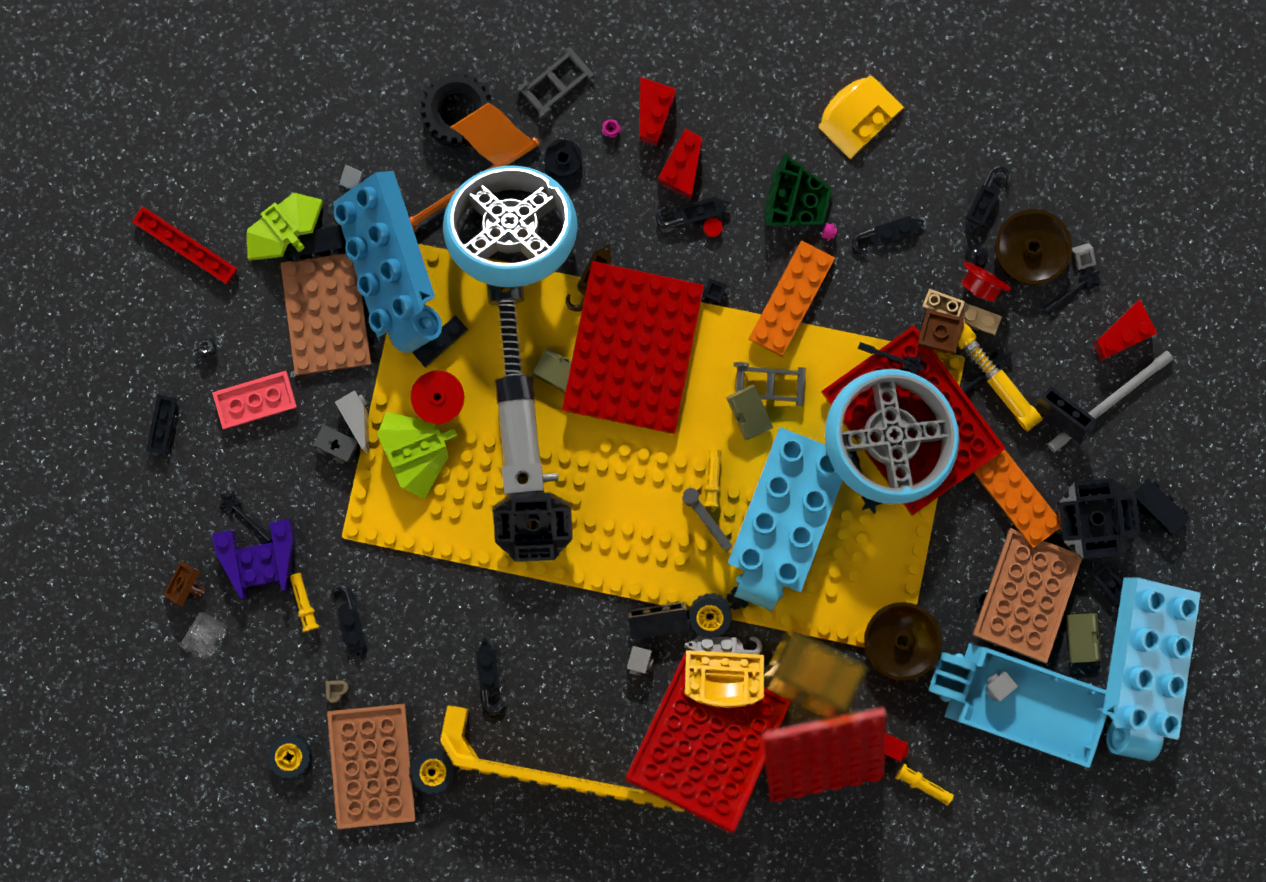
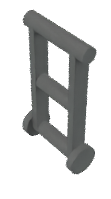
[516,47,594,120]
[733,362,806,406]
[682,488,732,552]

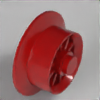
[961,262,1011,302]
[410,370,465,424]

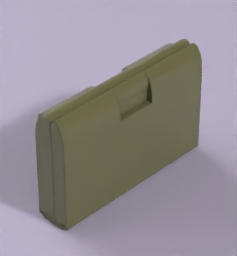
[532,348,571,392]
[726,384,773,440]
[1066,613,1101,663]

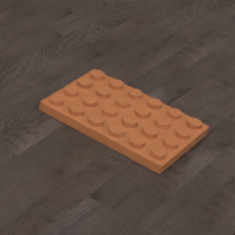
[281,254,371,376]
[972,528,1082,664]
[327,704,416,829]

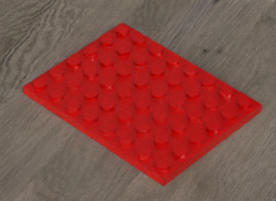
[561,261,704,434]
[821,325,1006,516]
[624,650,791,834]
[763,708,886,802]

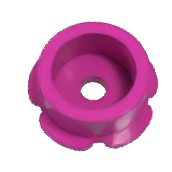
[602,119,621,138]
[822,223,837,241]

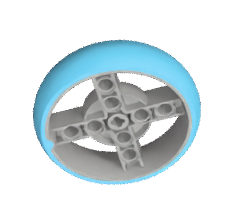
[443,166,577,287]
[825,369,959,504]

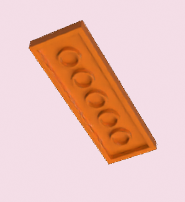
[748,240,835,357]
[973,450,1060,548]

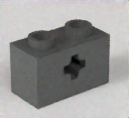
[313,424,359,464]

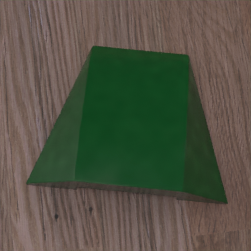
[764,153,832,226]

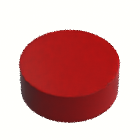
[703,218,722,238]

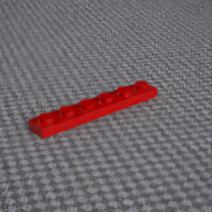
[132,206,238,285]

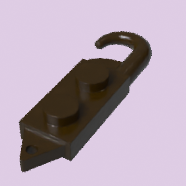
[566,244,612,312]

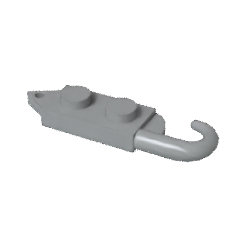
[685,636,763,655]

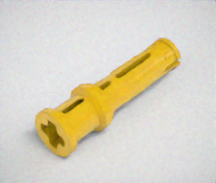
[702,449,722,508]
[289,573,319,633]
[895,763,954,806]

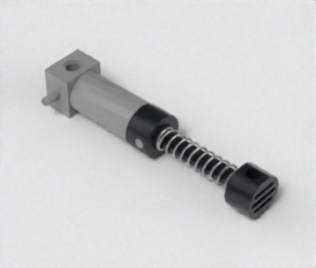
[486,284,559,497]

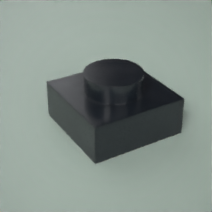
[702,278,727,304]

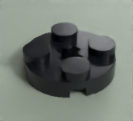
[544,139,582,178]

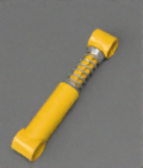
[957,323,1043,432]

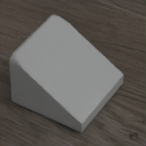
[339,165,364,189]
[1072,243,1096,270]

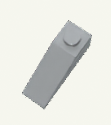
[335,390,369,454]

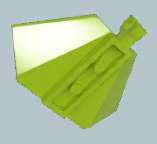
[247,193,323,261]
[377,412,457,499]

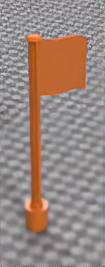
[409,103,540,233]

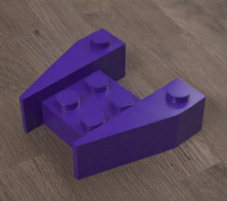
[212,519,295,599]

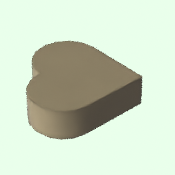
[325,680,349,703]

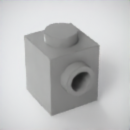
[627,646,653,676]
[986,671,1018,701]

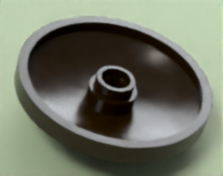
[995,209,1072,286]
[864,602,943,680]

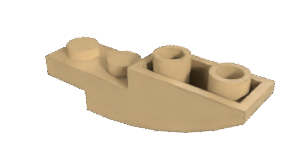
[922,289,1002,335]

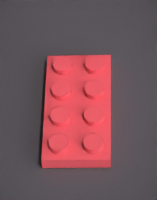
[212,371,297,430]

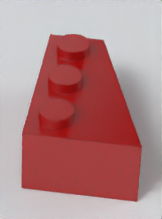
[639,77,676,147]
[658,128,702,200]
[1093,299,1157,361]

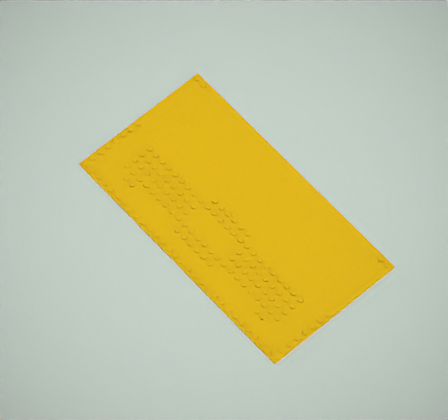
[342,244,965,648]

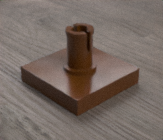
[917,309,964,355]
[163,561,205,607]

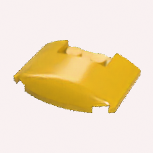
[819,76,904,160]
[685,650,764,708]

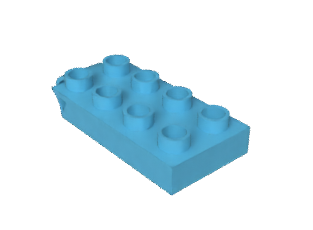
[728,427,852,611]
[1103,578,1201,761]
[928,643,1107,768]

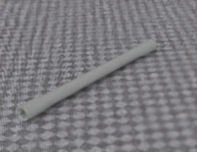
[1047,351,1173,453]

